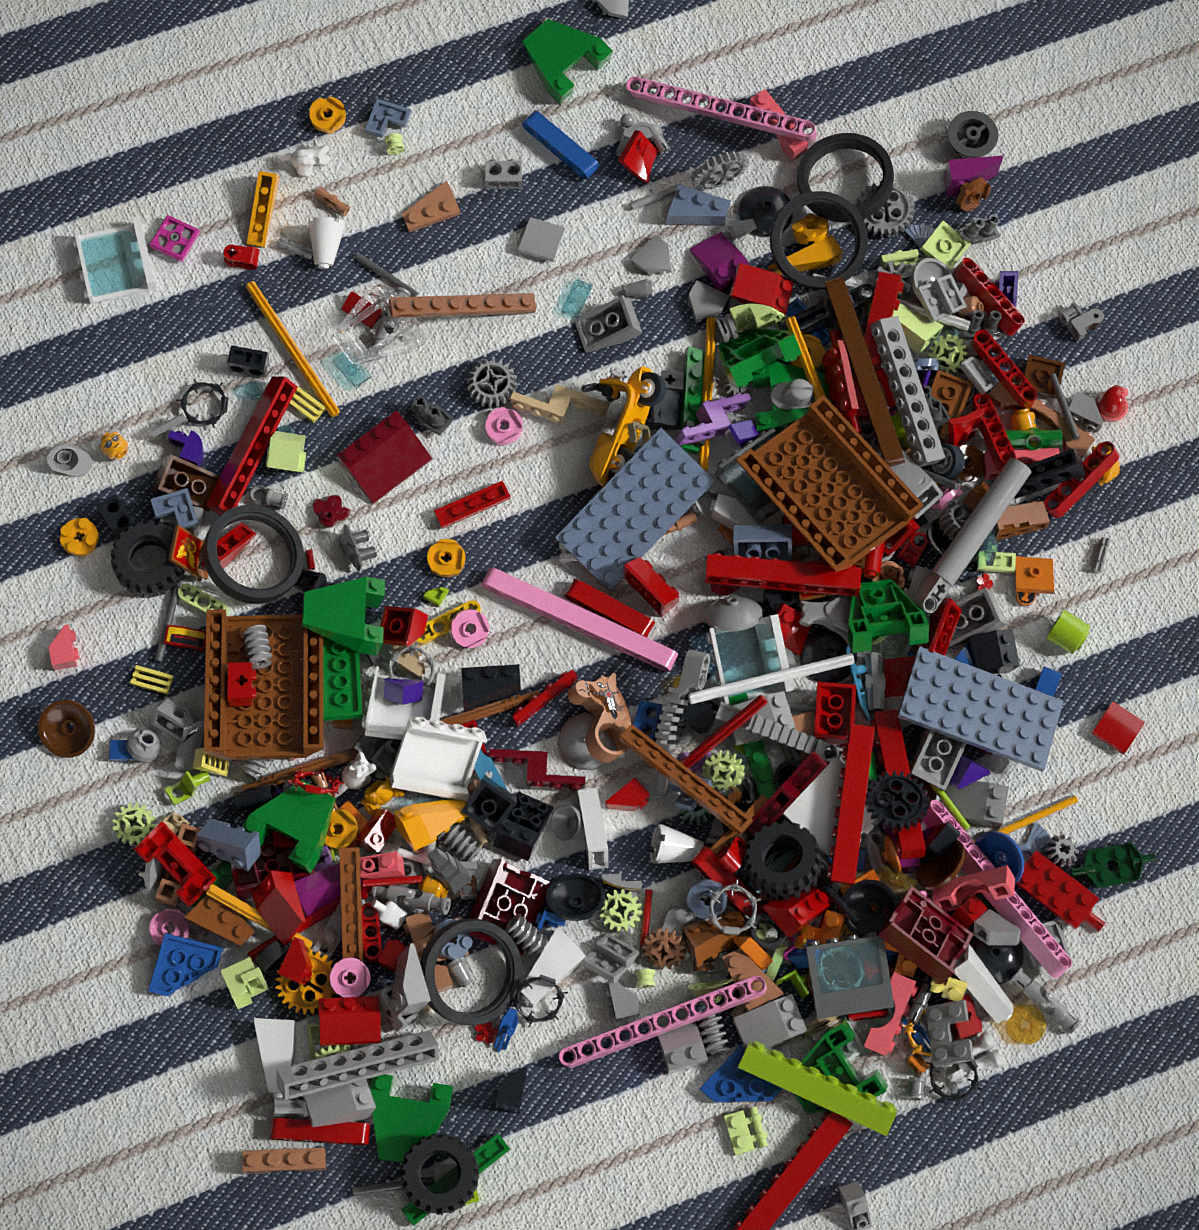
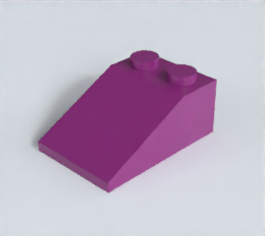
[943,155,1003,197]
[690,232,751,292]

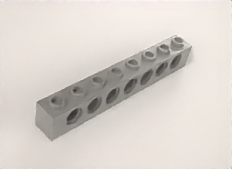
[870,316,945,467]
[276,1030,439,1100]

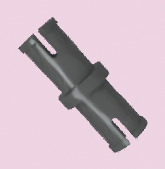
[906,983,932,1024]

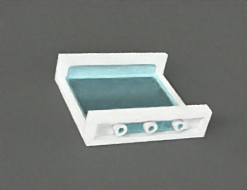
[72,216,157,304]
[706,614,794,704]

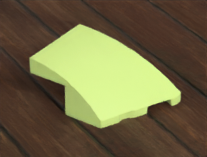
[730,304,788,334]

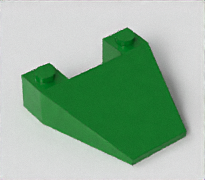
[522,19,613,104]
[718,329,802,388]
[751,361,831,437]
[302,577,385,656]
[848,579,929,653]
[242,780,336,874]
[794,1018,888,1115]
[370,1074,453,1163]

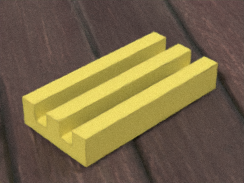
[289,387,326,423]
[130,665,174,695]

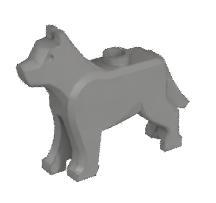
[799,595,852,650]

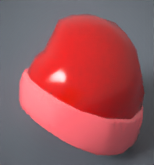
[1095,385,1128,422]

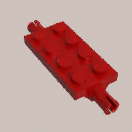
[822,329,862,435]
[1005,850,1106,933]

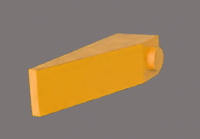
[247,171,280,247]
[768,235,843,275]

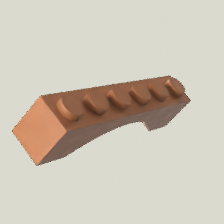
[989,381,1095,458]

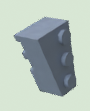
[666,184,731,226]
[197,818,261,871]

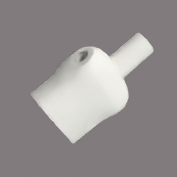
[371,900,407,930]

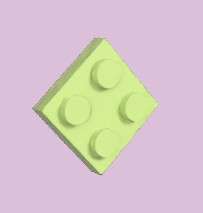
[920,221,971,270]

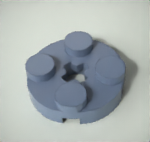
[913,358,939,371]
[687,879,727,919]
[434,919,472,960]

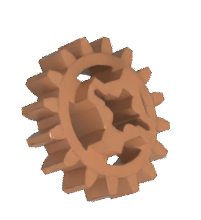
[642,928,686,970]

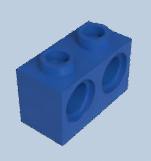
[633,700,664,742]

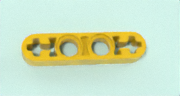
[416,600,481,646]

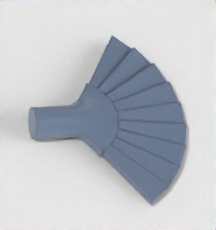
[904,225,936,258]
[1018,822,1051,860]

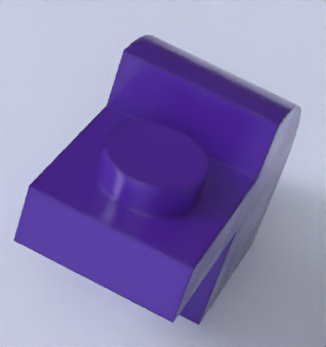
[168,430,205,467]

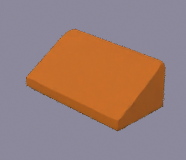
[733,936,773,971]

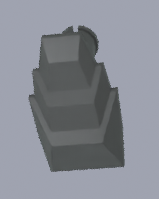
[958,214,1000,243]
[960,310,1004,339]
[922,386,951,428]
[409,396,454,436]
[339,524,377,571]
[427,848,473,894]

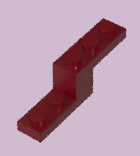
[489,749,586,791]
[746,751,828,835]

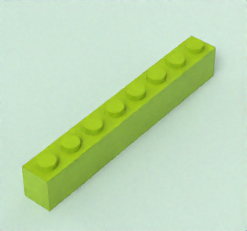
[738,1041,898,1136]

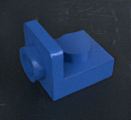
[535,910,566,930]

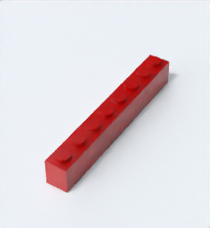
[854,271,904,422]
[205,376,298,515]
[705,553,861,597]
[870,709,926,860]
[827,724,875,886]
[732,1110,853,1230]

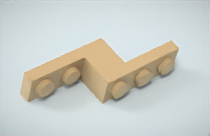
[510,384,609,423]

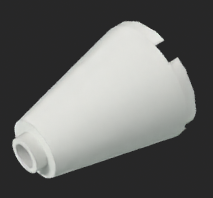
[308,217,345,269]
[650,824,704,864]

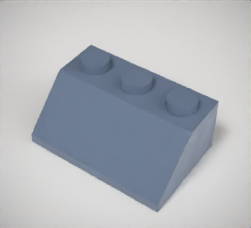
[734,524,792,561]

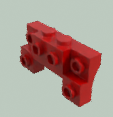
[134,821,217,907]

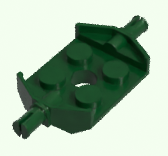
[1070,841,1156,889]

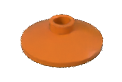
[881,835,901,873]

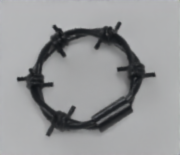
[176,379,229,428]
[509,974,568,1027]
[926,1060,982,1106]

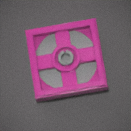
[149,214,200,263]

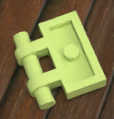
[724,1107,768,1156]

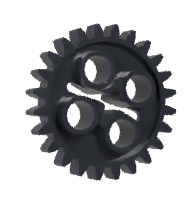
[865,770,930,832]

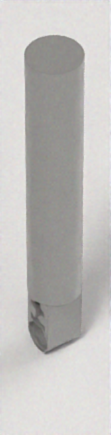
[913,458,1031,613]

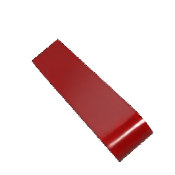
[953,257,1025,336]
[971,329,1037,409]
[971,393,1016,472]
[1044,441,1120,518]
[564,579,655,638]
[690,846,766,928]
[269,1118,370,1145]

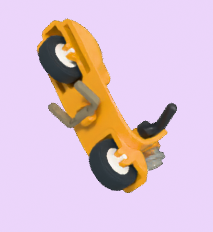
[581,366,666,487]

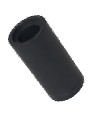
[233,784,277,811]

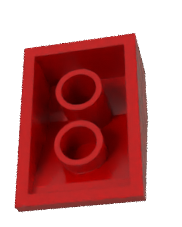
[730,263,794,315]
[252,871,306,945]

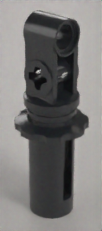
[778,283,875,335]

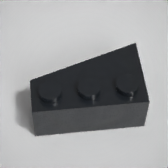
[461,664,521,713]

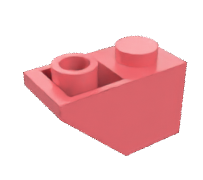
[49,624,80,671]
[360,851,405,879]

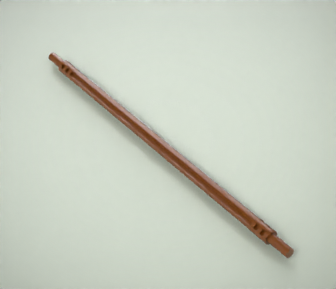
[242,690,540,790]

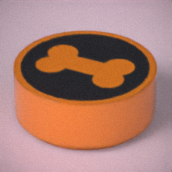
[1016,592,1036,606]

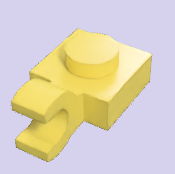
[930,977,967,1001]

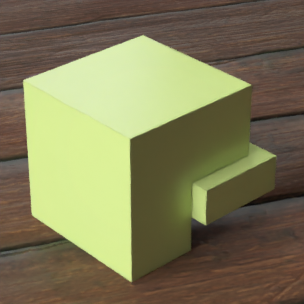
[266,431,306,472]
[221,957,269,1010]

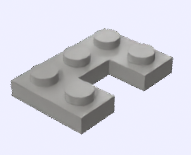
[926,1000,974,1067]

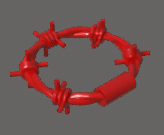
[288,767,344,797]

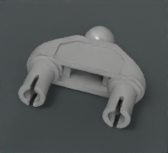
[616,114,670,157]

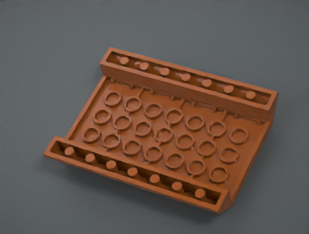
[736,395,924,572]
[204,609,324,760]

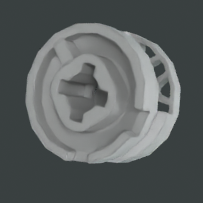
[716,313,739,343]

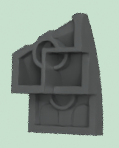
[352,732,401,777]

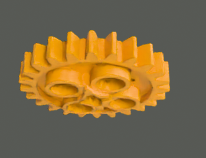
[275,949,337,1015]

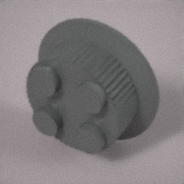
[948,111,998,158]

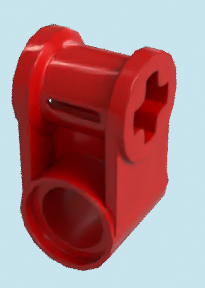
[223,244,260,270]
[897,532,929,569]
[716,837,747,874]

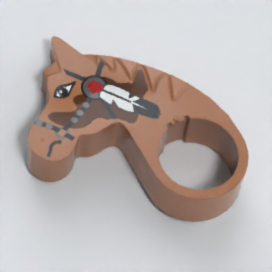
[568,673,631,763]

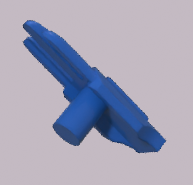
[494,1007,519,1052]
[902,1018,931,1056]

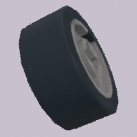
[928,443,965,480]

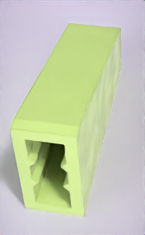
[866,302,944,354]

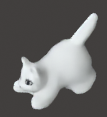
[276,140,331,176]
[334,752,376,798]

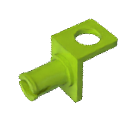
[165,771,211,805]
[774,970,809,999]

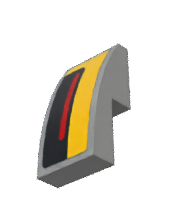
[601,874,642,893]

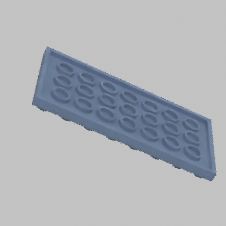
[554,428,715,591]
[897,647,1063,772]

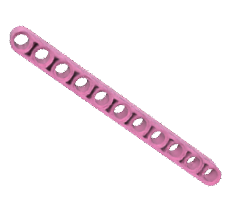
[626,77,817,142]
[481,567,678,672]
[923,800,1072,978]
[559,976,767,1068]

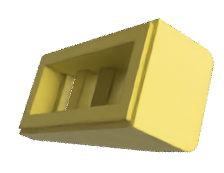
[193,747,230,777]

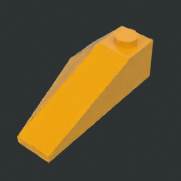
[394,799,468,851]

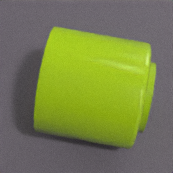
[1046,610,1090,654]

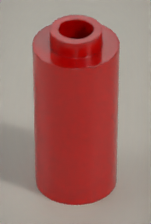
[861,541,885,579]

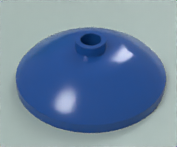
[974,831,1024,884]

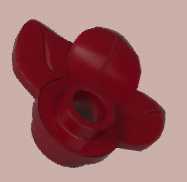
[313,495,351,528]

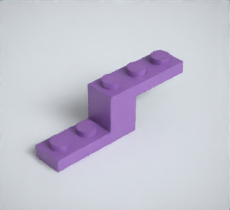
[675,393,751,446]

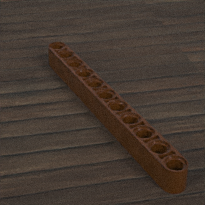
[825,277,905,467]

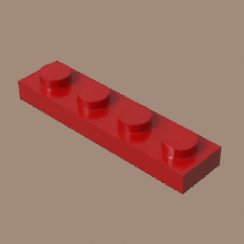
[434,480,511,529]
[512,669,577,727]

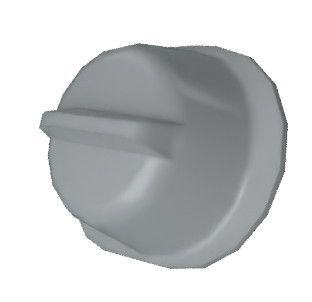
[771,379,815,410]
[47,443,92,477]

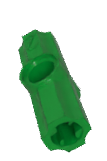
[1005,427,1062,450]

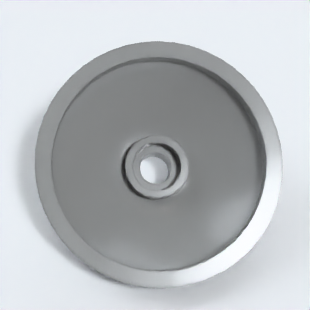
[912,258,957,302]
[705,596,762,631]
[559,713,616,770]

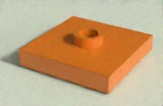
[1015,556,1054,594]

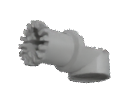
[250,485,289,510]

